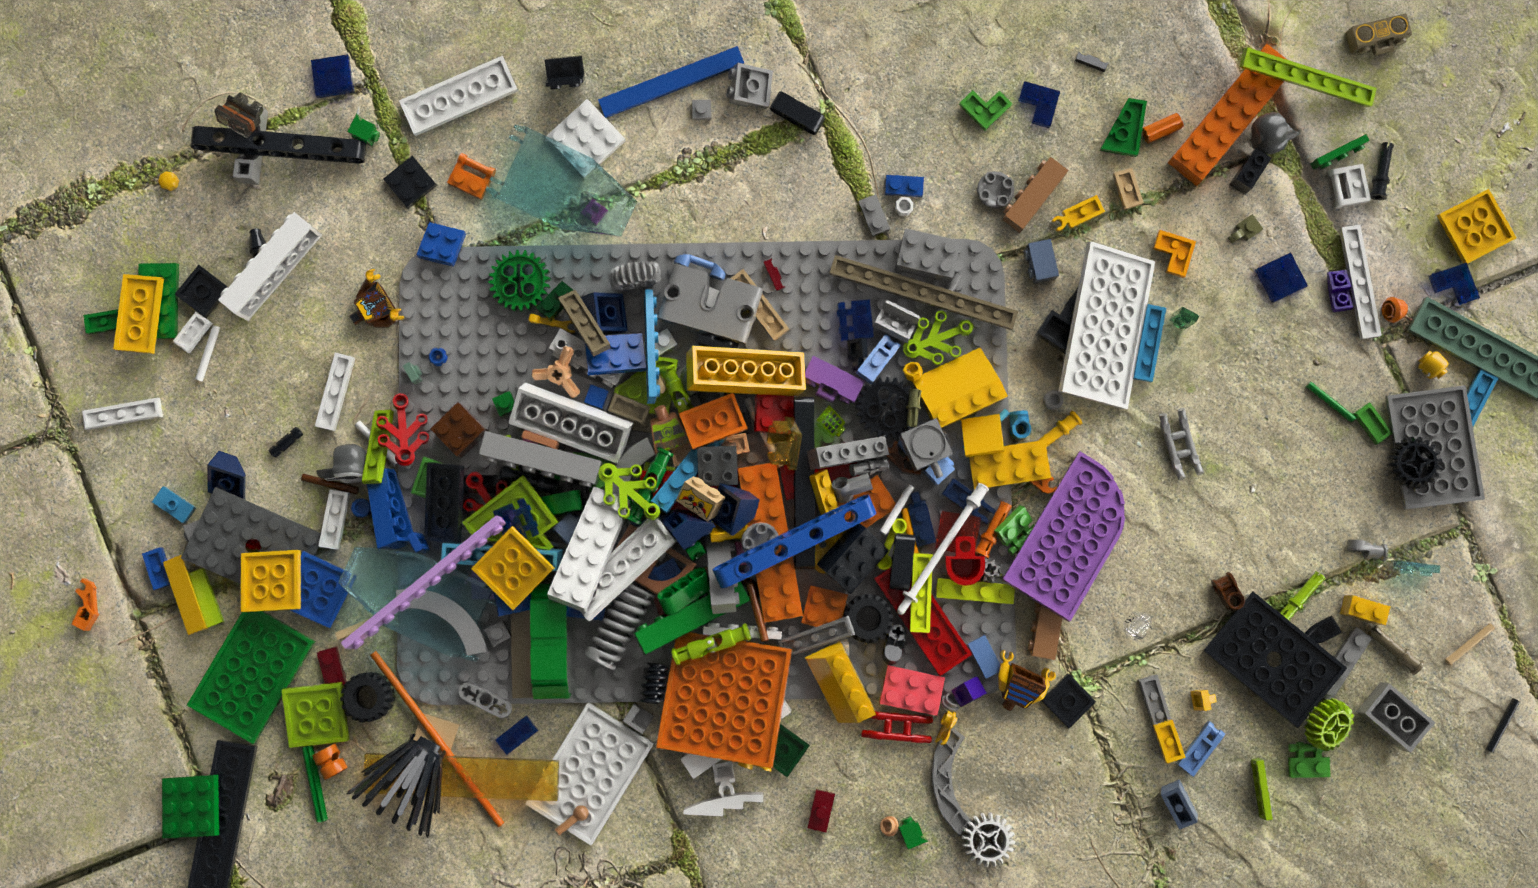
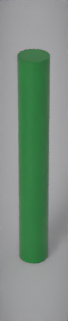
[1306,381,1356,423]

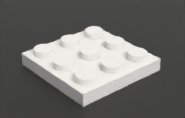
[546,99,626,178]

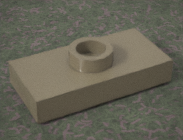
[608,393,651,425]

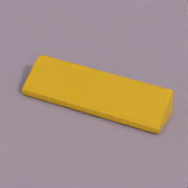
[163,555,208,635]

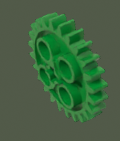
[488,250,551,312]

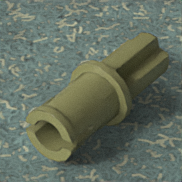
[906,389,922,428]

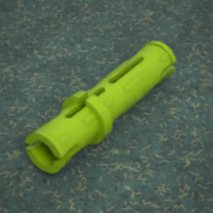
[1280,571,1325,621]

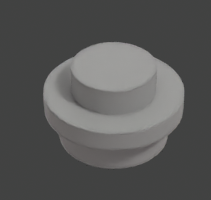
[941,693,960,712]

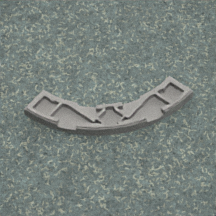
[613,437,656,537]
[396,589,488,656]
[931,727,972,836]

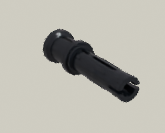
[1370,142,1394,201]
[499,466,559,495]

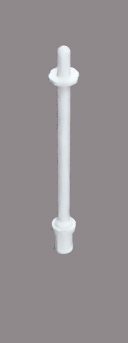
[897,483,989,615]

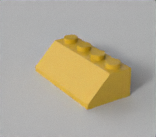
[805,641,876,723]

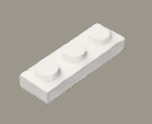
[318,490,350,550]

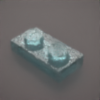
[1393,561,1440,577]

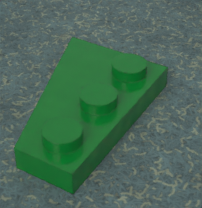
[1099,98,1147,157]

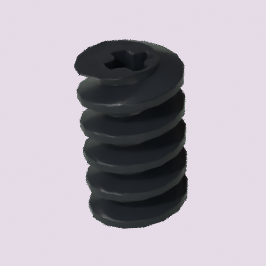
[639,662,669,704]

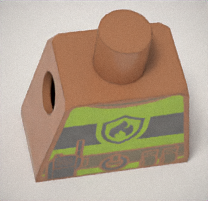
[650,405,690,455]

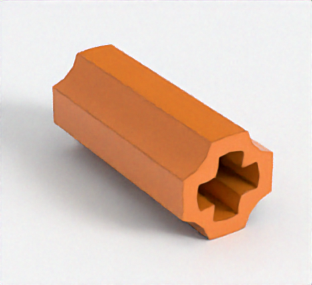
[1142,113,1184,144]

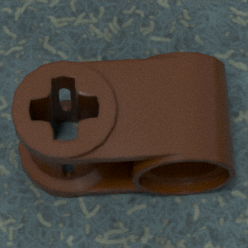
[1211,572,1245,610]

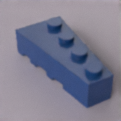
[366,468,413,550]

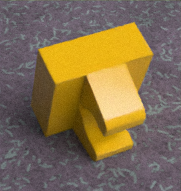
[1190,690,1217,711]

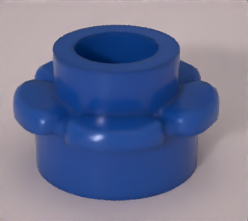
[429,348,448,367]

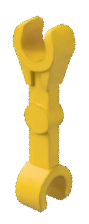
[528,314,575,334]

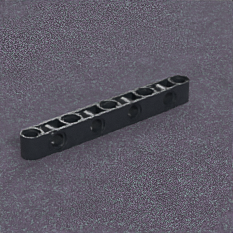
[190,126,366,164]

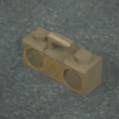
[1345,13,1412,56]

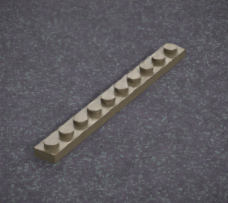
[829,255,1018,330]

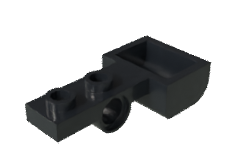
[1035,287,1078,354]

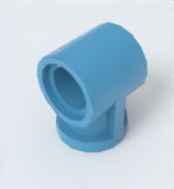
[1009,410,1031,440]

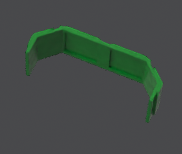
[530,584,571,699]

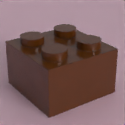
[430,402,489,458]

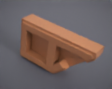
[521,430,560,450]

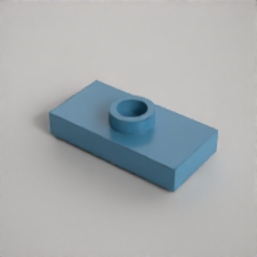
[152,486,196,524]

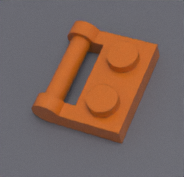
[447,153,496,200]

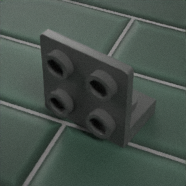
[697,443,738,486]

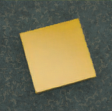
[961,414,1004,457]

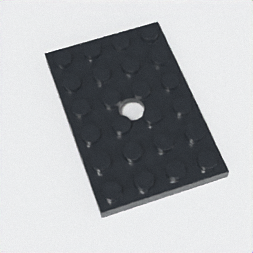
[1202,591,1347,728]

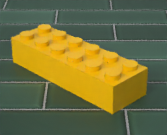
[686,346,806,396]

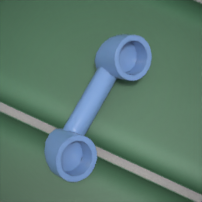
[674,254,726,281]

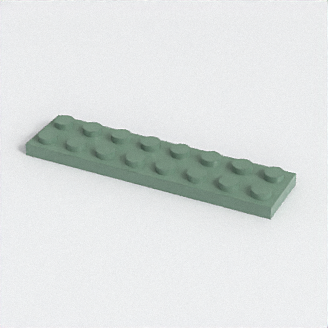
[1407,297,1538,401]

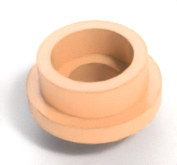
[880,816,899,836]

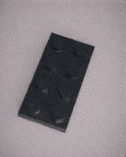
[424,462,465,544]

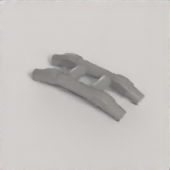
[1159,408,1204,480]

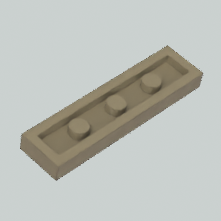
[558,290,611,357]

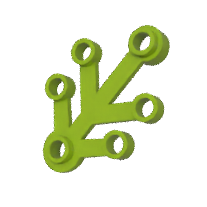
[903,310,973,365]
[598,463,660,520]

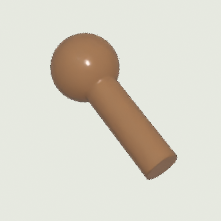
[555,805,589,836]

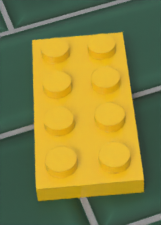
[113,274,164,354]
[969,440,1051,490]

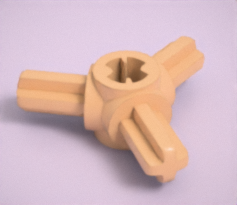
[532,346,580,398]

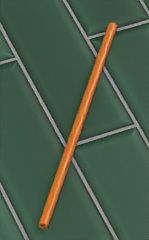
[370,651,504,827]

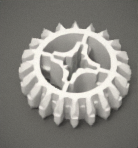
[961,812,1015,867]

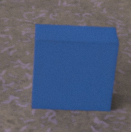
[584,384,609,410]

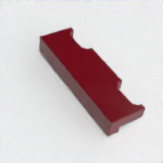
[763,258,785,291]

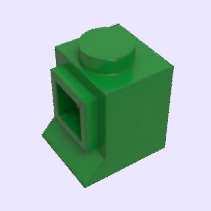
[347,113,380,146]
[899,816,928,850]

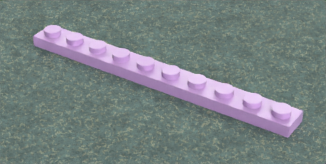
[341,515,506,649]

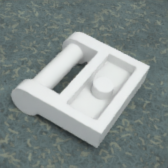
[1328,164,1371,208]

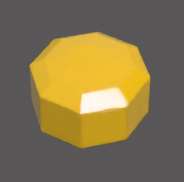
[158,171,179,191]
[903,362,923,381]

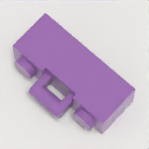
[805,356,865,405]

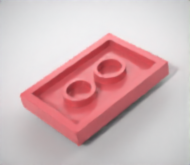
[880,665,945,716]

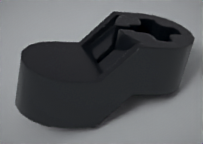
[882,624,906,665]

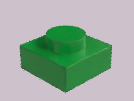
[492,391,515,417]

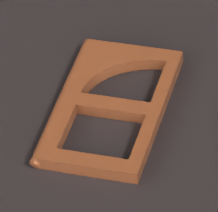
[615,524,697,595]

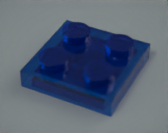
[311,54,355,98]
[1255,252,1308,303]

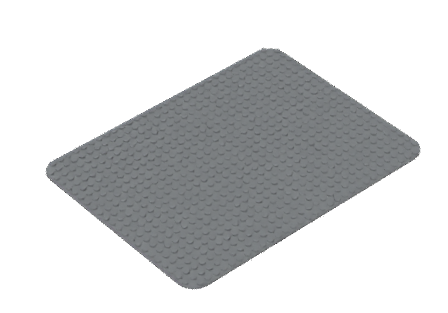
[397,239,1016,705]

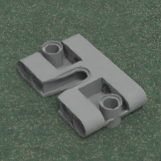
[657,264,763,345]

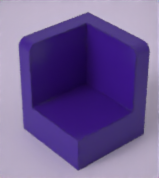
[951,677,987,707]

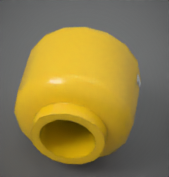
[1418,351,1449,379]

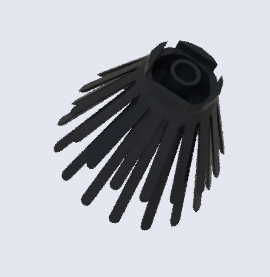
[347,734,446,838]

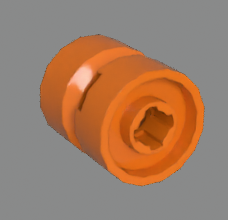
[312,743,348,780]

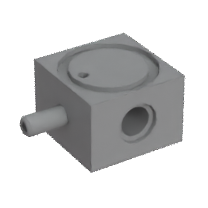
[899,418,953,478]

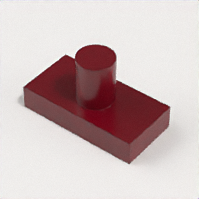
[807,789,835,833]

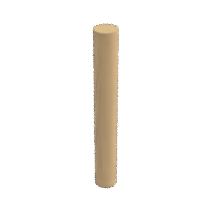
[1445,623,1495,666]

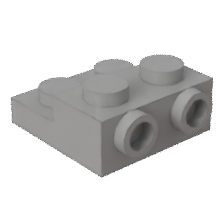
[726,63,773,109]

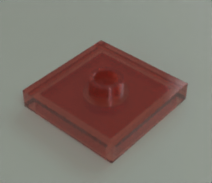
[935,511,981,553]

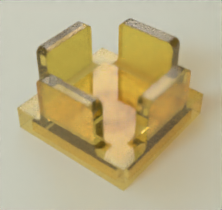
[766,417,802,470]

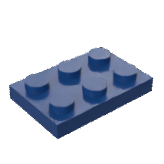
[584,333,646,376]

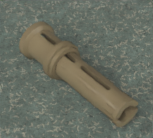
[1368,625,1425,675]

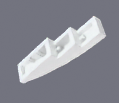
[683,792,763,816]

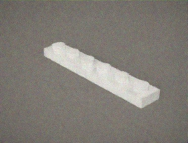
[1339,225,1382,340]

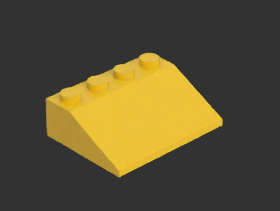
[912,347,1008,429]

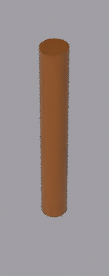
[746,584,769,642]

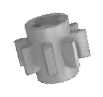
[982,558,1001,583]

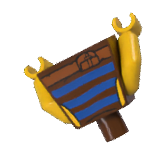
[998,650,1056,711]

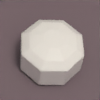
[895,197,913,216]

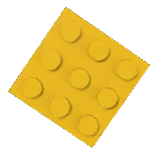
[1437,189,1517,265]
[471,526,555,610]
[241,550,301,612]

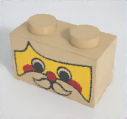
[676,476,725,522]

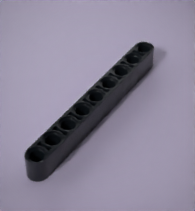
[793,397,815,569]

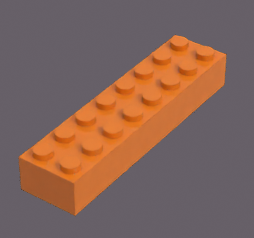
[1167,44,1287,186]
[738,462,803,623]

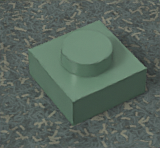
[403,362,423,385]

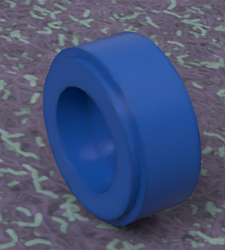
[351,498,371,518]

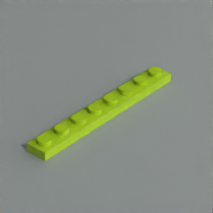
[1239,47,1377,107]

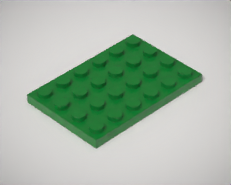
[187,611,316,744]

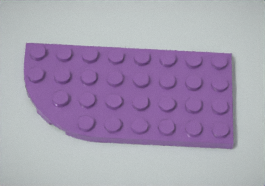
[1002,451,1125,622]

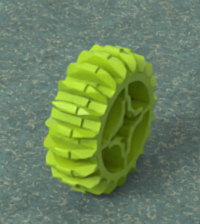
[1304,698,1354,751]

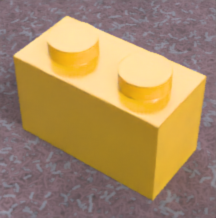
[1340,595,1391,625]

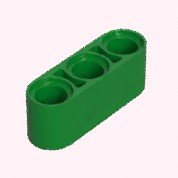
[540,490,583,516]
[657,568,710,615]

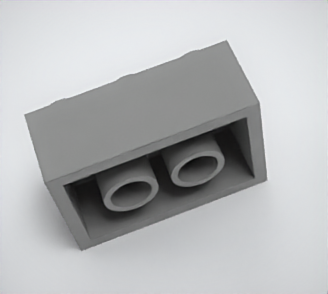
[895,228,961,282]
[1356,682,1435,753]

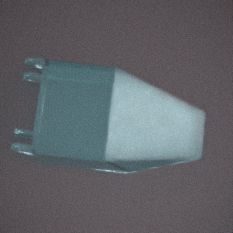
[485,124,638,237]
[338,547,496,662]

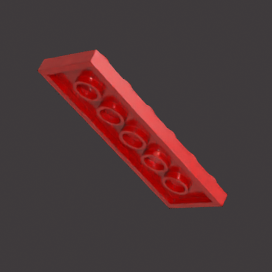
[874,567,972,676]

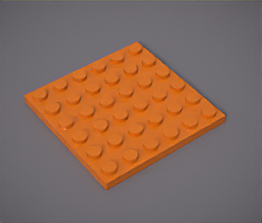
[656,632,792,768]

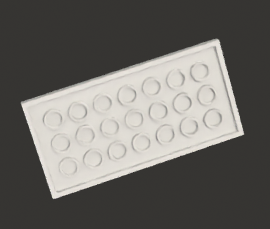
[1058,242,1155,409]

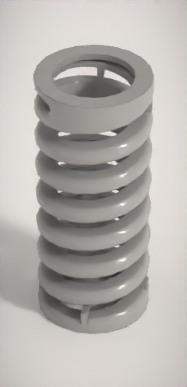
[584,583,655,670]

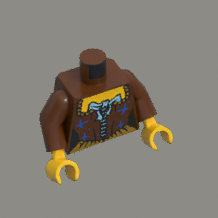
[349,269,404,328]

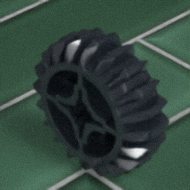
[1387,437,1443,489]

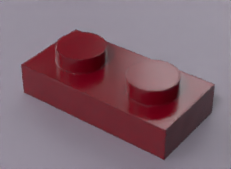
[316,647,347,685]

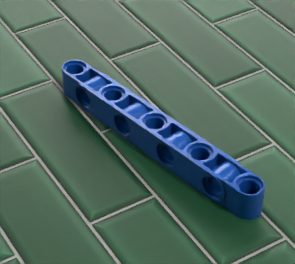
[712,495,877,588]

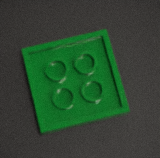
[162,775,219,838]

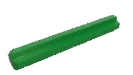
[302,745,328,823]

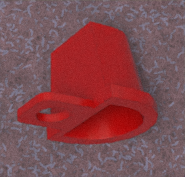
[945,536,985,586]

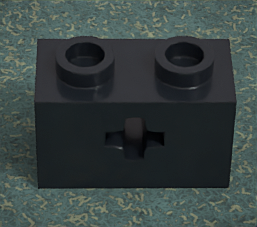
[1229,148,1272,194]

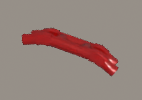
[861,711,933,743]

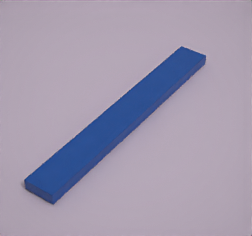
[598,46,744,118]

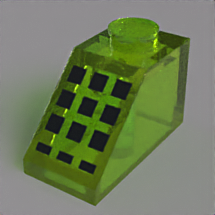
[815,406,846,439]

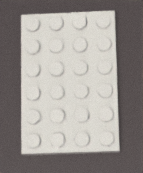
[525,702,654,846]

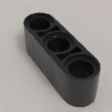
[769,91,826,135]
[889,533,915,591]

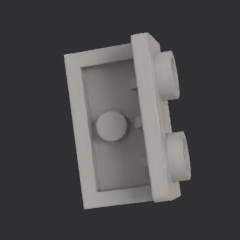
[873,300,920,343]

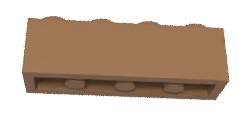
[1002,157,1069,233]
[1027,602,1062,660]

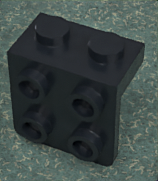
[544,55,585,90]

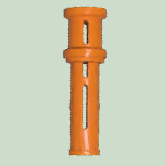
[975,501,1012,559]

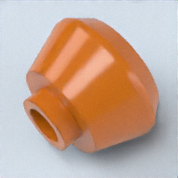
[1382,297,1408,323]

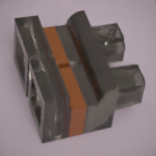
[214,92,264,138]

